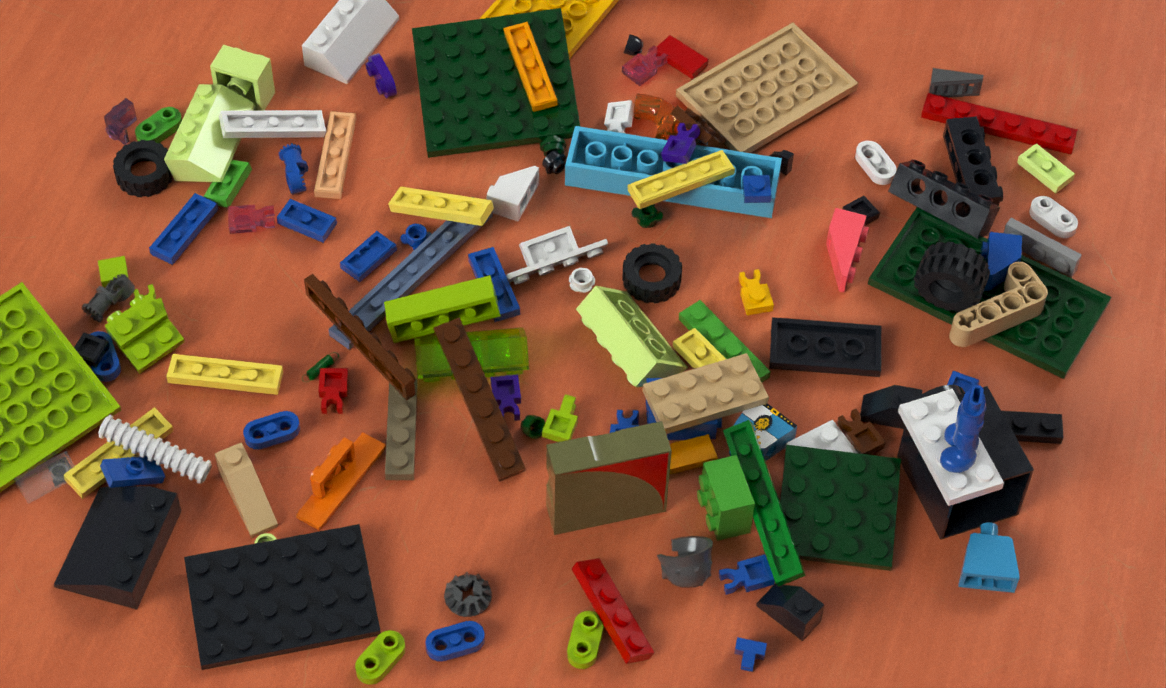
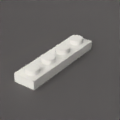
[219,110,326,138]

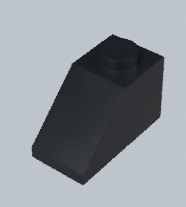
[860,385,923,429]
[756,584,824,641]

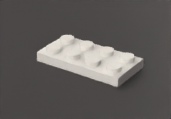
[898,389,1004,506]

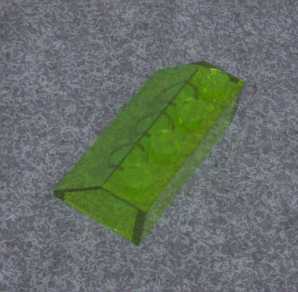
[414,327,529,382]

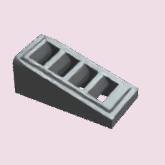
[928,68,984,98]

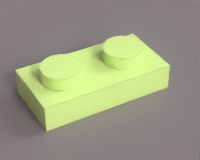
[1017,143,1075,193]

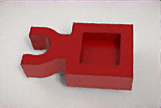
[318,368,349,414]

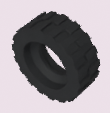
[113,140,173,198]
[622,243,682,304]

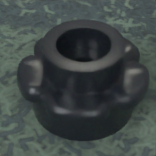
[542,150,566,174]

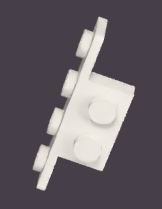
[506,226,608,285]

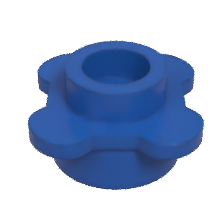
[401,224,432,250]

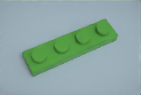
[679,300,771,382]

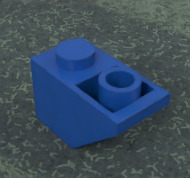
[981,232,1022,291]

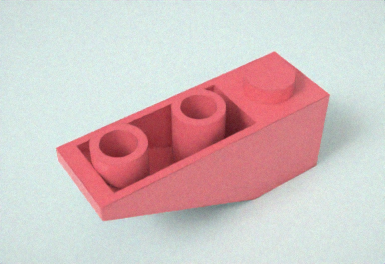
[826,208,869,292]

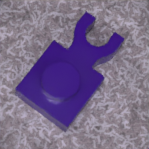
[661,123,700,164]
[490,374,521,421]

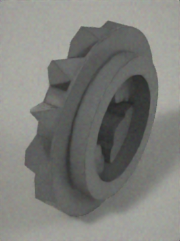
[444,572,492,617]

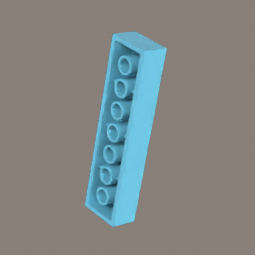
[565,126,782,218]

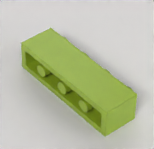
[384,275,500,343]

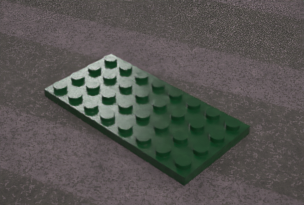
[868,207,1111,379]

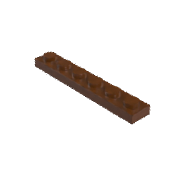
[304,274,416,401]
[433,317,526,481]

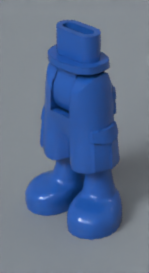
[940,385,986,473]

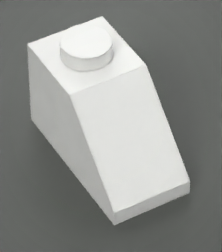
[486,166,539,222]

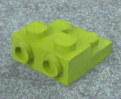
[105,294,185,374]

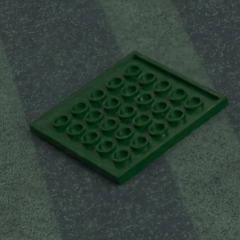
[412,8,580,158]

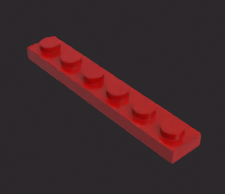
[921,93,1078,155]

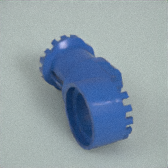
[279,143,309,195]

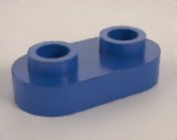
[90,331,121,382]
[243,411,300,450]
[426,621,485,662]

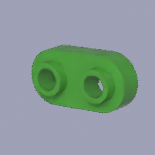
[135,107,182,144]

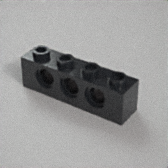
[943,116,1003,215]
[888,159,1000,239]

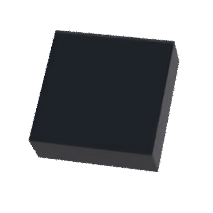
[843,195,880,226]
[74,333,110,368]

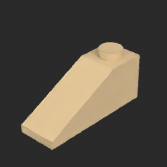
[215,442,278,538]

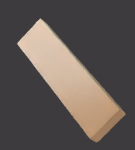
[314,111,356,199]

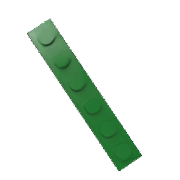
[723,420,806,587]

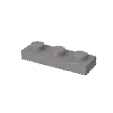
[1004,218,1082,278]

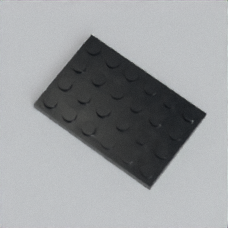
[184,524,381,670]

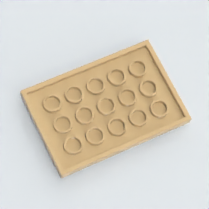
[676,23,858,153]

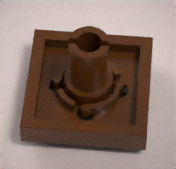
[671,105,730,150]

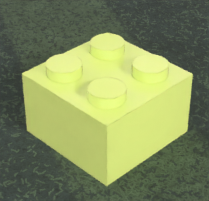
[210,45,275,111]

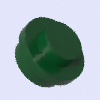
[540,135,566,156]

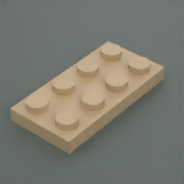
[642,353,769,434]

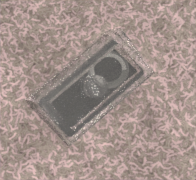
[14,451,75,504]

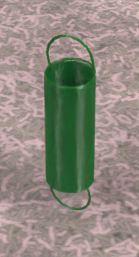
[302,352,339,382]

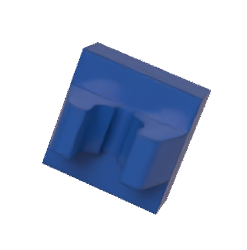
[735,637,767,672]

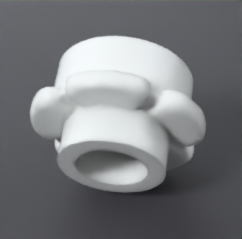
[569,268,595,293]

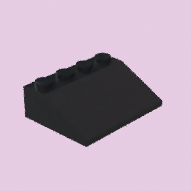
[54,486,181,609]

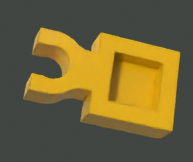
[739,269,774,315]

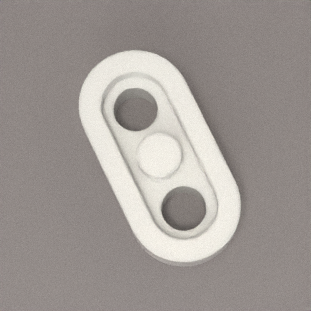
[855,141,897,185]
[1029,196,1078,238]

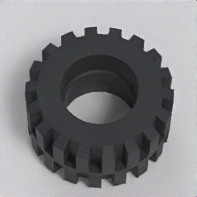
[914,242,990,312]

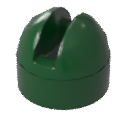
[521,415,545,439]

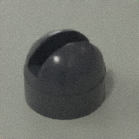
[624,34,643,56]

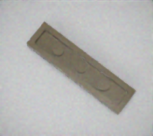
[385,379,418,480]

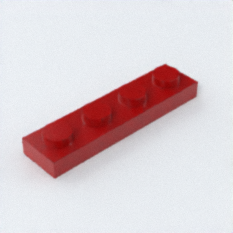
[572,558,654,664]

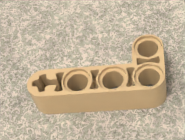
[949,262,1048,347]

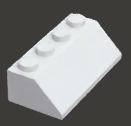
[302,0,399,84]

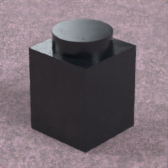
[897,385,1034,540]

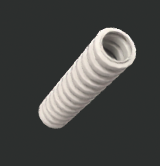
[98,415,212,484]

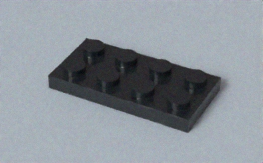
[769,317,882,377]

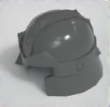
[657,536,713,588]

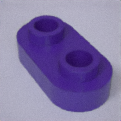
[365,53,397,98]

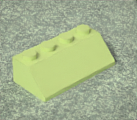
[164,84,255,182]
[576,286,688,387]

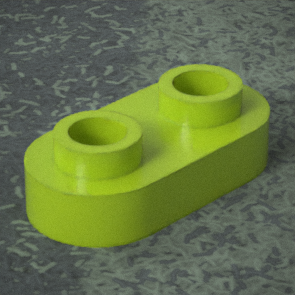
[567,611,604,669]
[355,630,405,685]

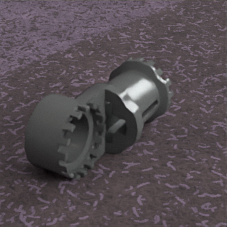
[82,274,135,323]

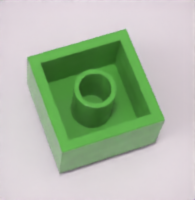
[697,455,755,541]

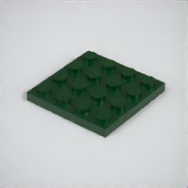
[780,445,901,571]

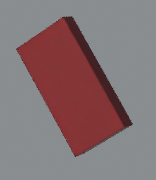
[654,35,709,79]

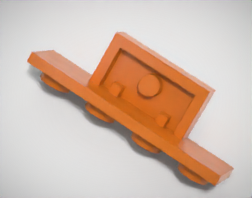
[296,432,386,531]

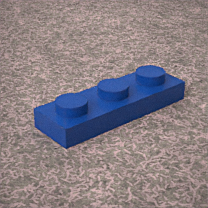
[149,193,218,265]
[468,247,520,322]

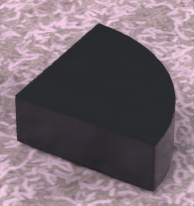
[770,150,794,175]

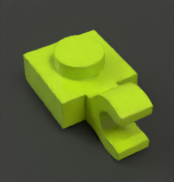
[542,394,578,442]

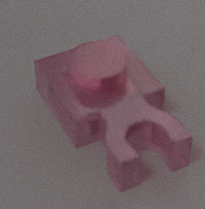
[622,46,668,86]
[228,204,275,234]

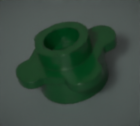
[632,204,663,228]

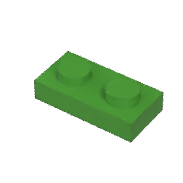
[203,160,252,208]

